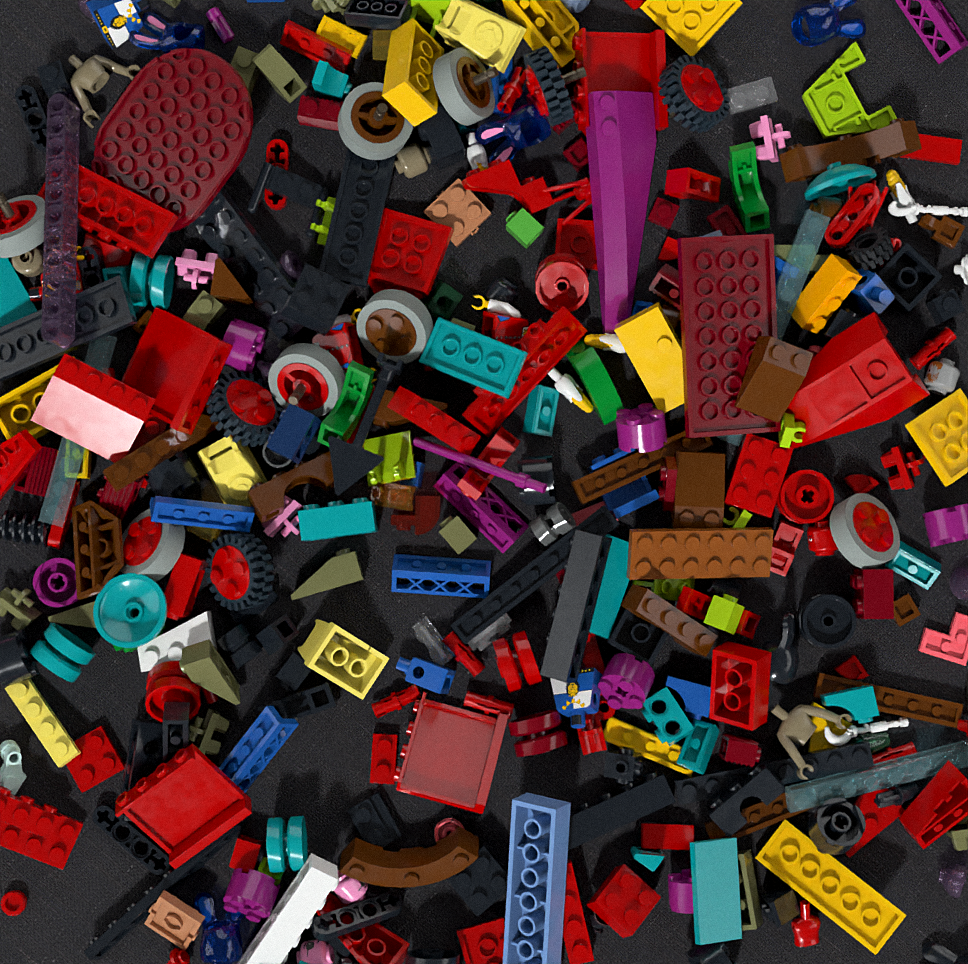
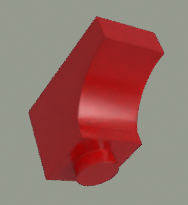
[665,167,721,203]

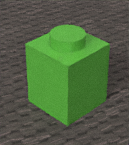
[505,208,544,249]

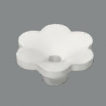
[954,254,968,285]

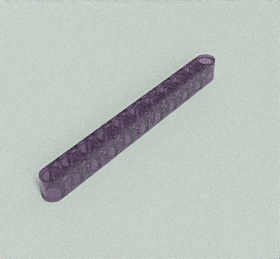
[41,93,80,349]

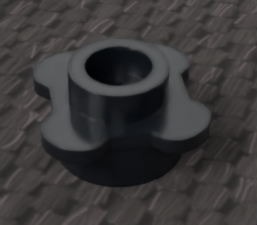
[584,910,608,934]

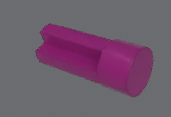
[206,7,235,44]

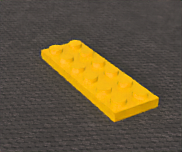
[755,819,906,955]

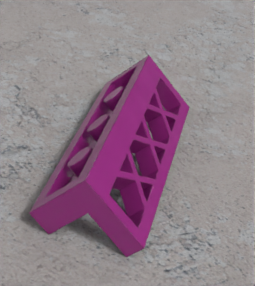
[895,0,968,64]
[434,462,529,553]

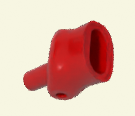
[791,900,821,947]

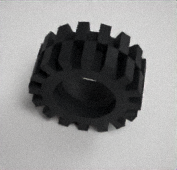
[845,226,894,270]

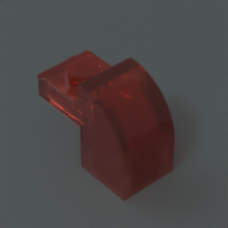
[391,496,441,536]

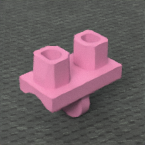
[749,115,791,163]
[175,249,219,290]
[258,495,303,538]

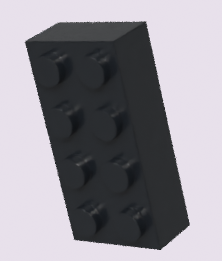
[344,0,412,30]

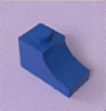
[663,675,711,720]

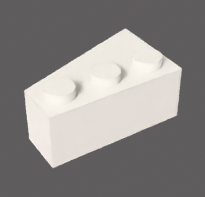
[137,611,217,672]

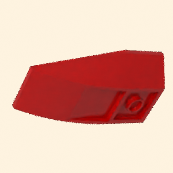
[780,311,930,449]

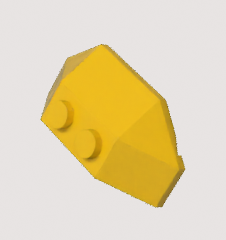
[502,0,579,69]

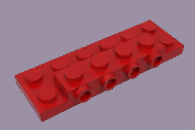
[36,156,178,259]
[462,306,587,437]
[0,786,83,870]

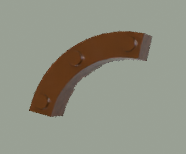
[779,118,922,183]
[339,826,479,888]

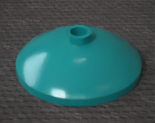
[804,162,877,200]
[93,573,167,648]

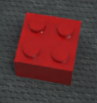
[586,864,661,938]

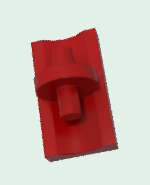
[880,445,925,490]
[577,712,607,755]

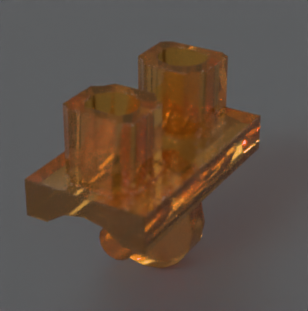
[370,483,416,511]

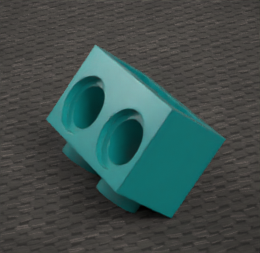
[641,687,694,747]

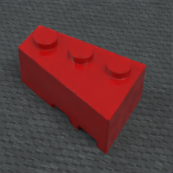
[898,760,968,850]

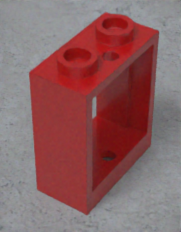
[164,553,208,620]

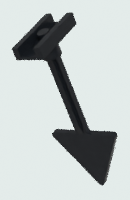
[328,352,405,495]

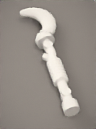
[888,201,968,217]
[824,717,909,746]

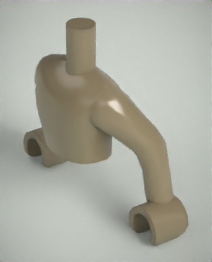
[68,54,141,128]
[771,704,852,780]

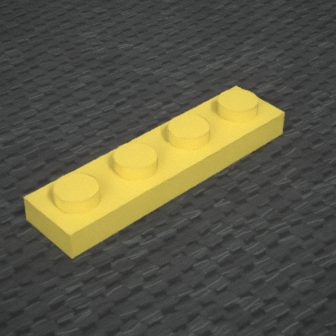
[5,678,81,768]

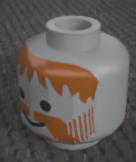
[924,358,960,396]

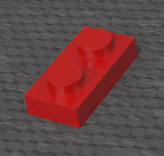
[370,733,398,784]

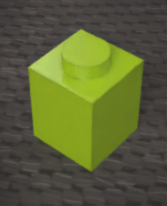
[703,594,745,635]

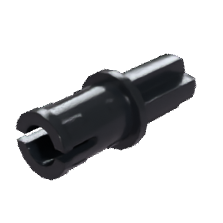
[874,784,920,808]

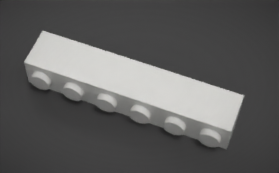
[237,853,339,964]

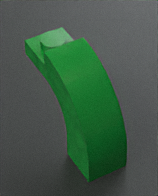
[728,141,770,233]
[566,339,624,425]
[317,361,374,447]

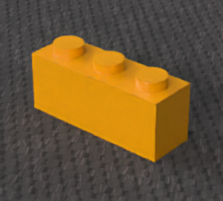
[787,254,862,334]

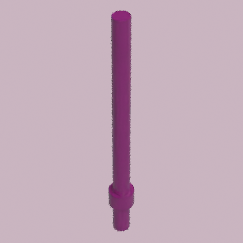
[413,436,547,494]

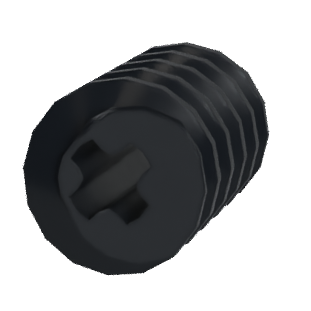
[0,510,52,547]

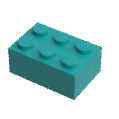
[298,497,378,541]

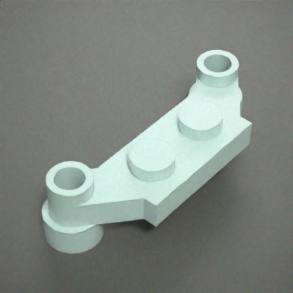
[0,740,27,795]

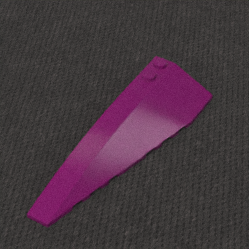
[586,90,657,335]

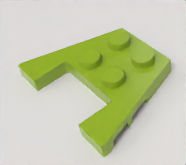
[802,42,897,139]

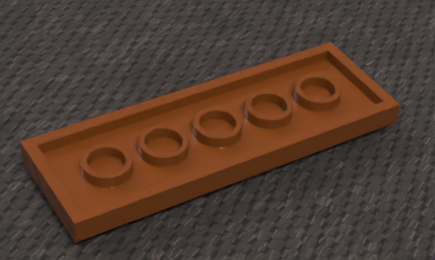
[627,527,774,580]

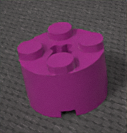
[223,318,266,374]
[616,403,667,453]
[923,503,968,547]
[33,558,80,607]
[598,653,655,709]
[223,868,280,922]
[668,868,694,914]

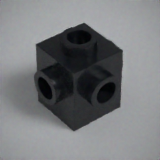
[604,747,643,784]

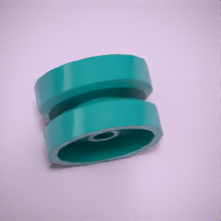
[129,252,175,310]
[30,623,96,683]
[266,816,308,873]

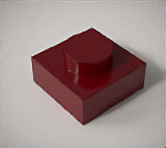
[647,197,680,230]

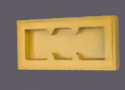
[315,15,368,59]

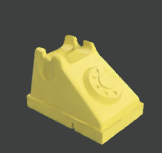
[435,0,527,73]
[197,434,268,507]
[297,619,390,700]

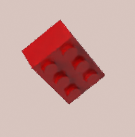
[724,434,794,519]
[709,641,771,731]

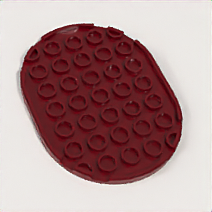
[91,48,253,233]

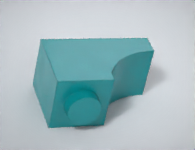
[312,60,353,103]
[820,685,879,724]

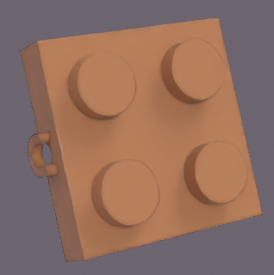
[423,178,492,247]
[144,890,205,951]

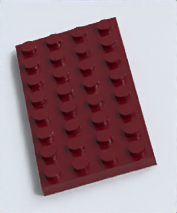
[677,234,781,438]

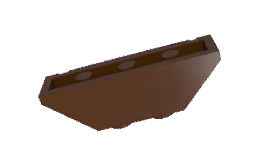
[72,500,124,600]

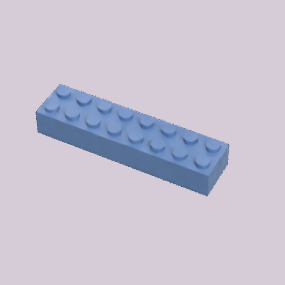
[503,793,571,964]

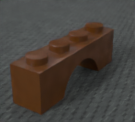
[247,450,335,524]
[621,584,718,657]

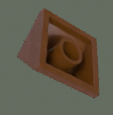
[210,257,254,307]

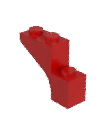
[461,158,554,215]

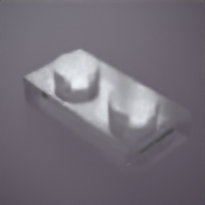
[725,77,778,115]
[468,613,512,651]
[412,616,455,666]

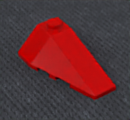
[316,892,410,964]

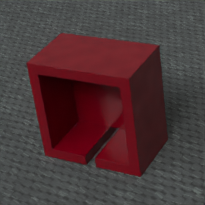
[850,569,894,619]

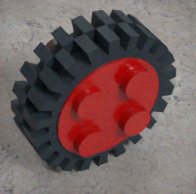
[523,46,587,127]
[658,55,730,133]
[206,371,284,447]
[205,532,274,611]

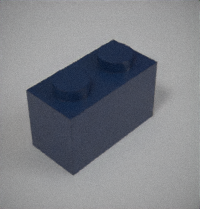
[266,404,322,465]

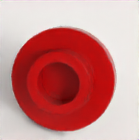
[167,948,190,964]

